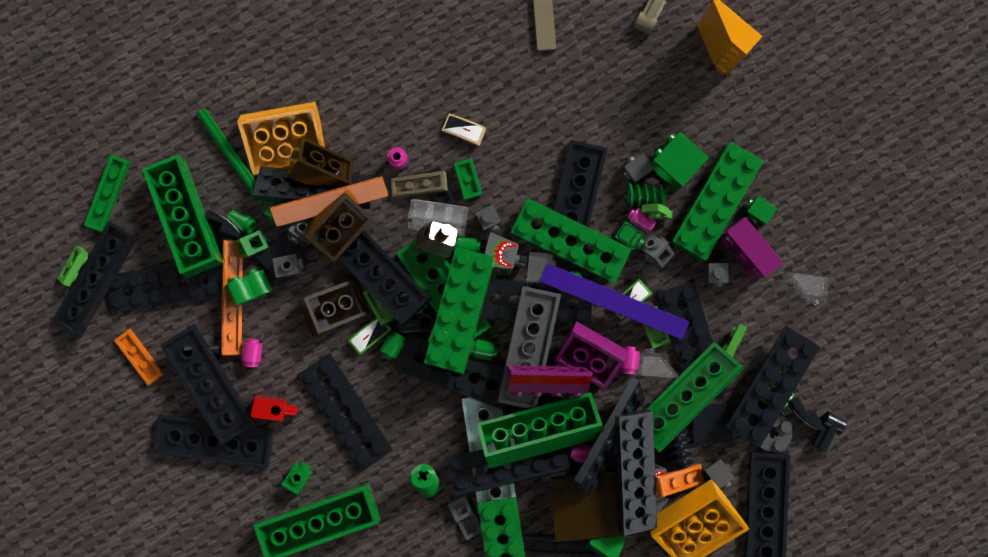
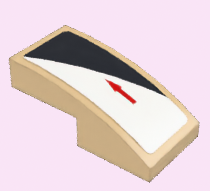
[442,113,487,146]

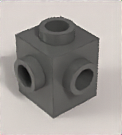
[287,218,312,248]
[640,234,675,268]

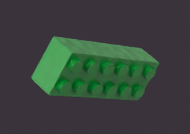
[669,141,764,262]
[142,154,224,278]
[424,247,496,374]
[477,392,603,469]
[254,482,381,557]

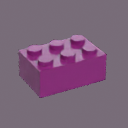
[720,217,784,279]
[554,321,627,390]

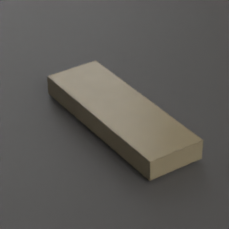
[533,0,556,52]
[391,171,448,198]

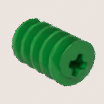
[626,183,667,208]
[411,464,440,498]

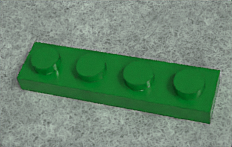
[84,154,131,232]

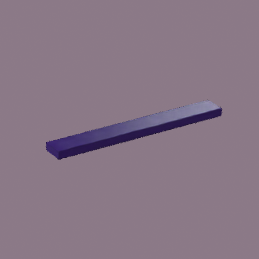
[539,263,689,339]

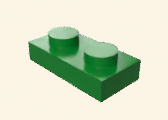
[454,158,483,200]

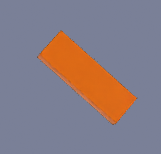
[114,329,164,386]
[655,464,705,497]

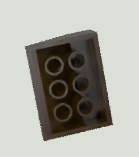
[550,472,635,542]

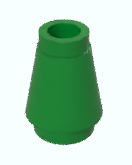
[227,210,257,234]

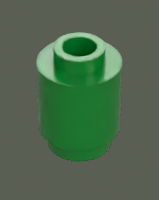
[453,237,480,254]
[380,331,406,361]
[470,339,498,361]

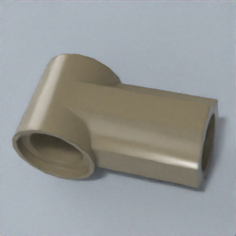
[633,0,666,36]

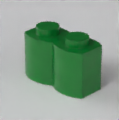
[225,269,273,308]

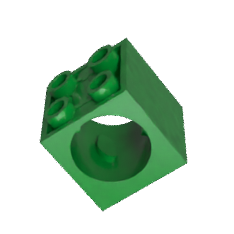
[649,132,709,192]

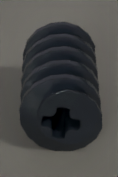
[666,429,694,466]

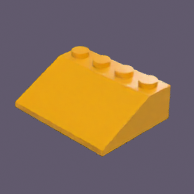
[697,0,762,76]
[237,102,325,176]
[650,479,749,557]

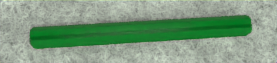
[197,108,266,204]

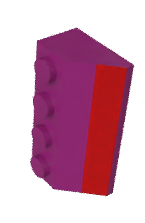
[506,365,593,397]

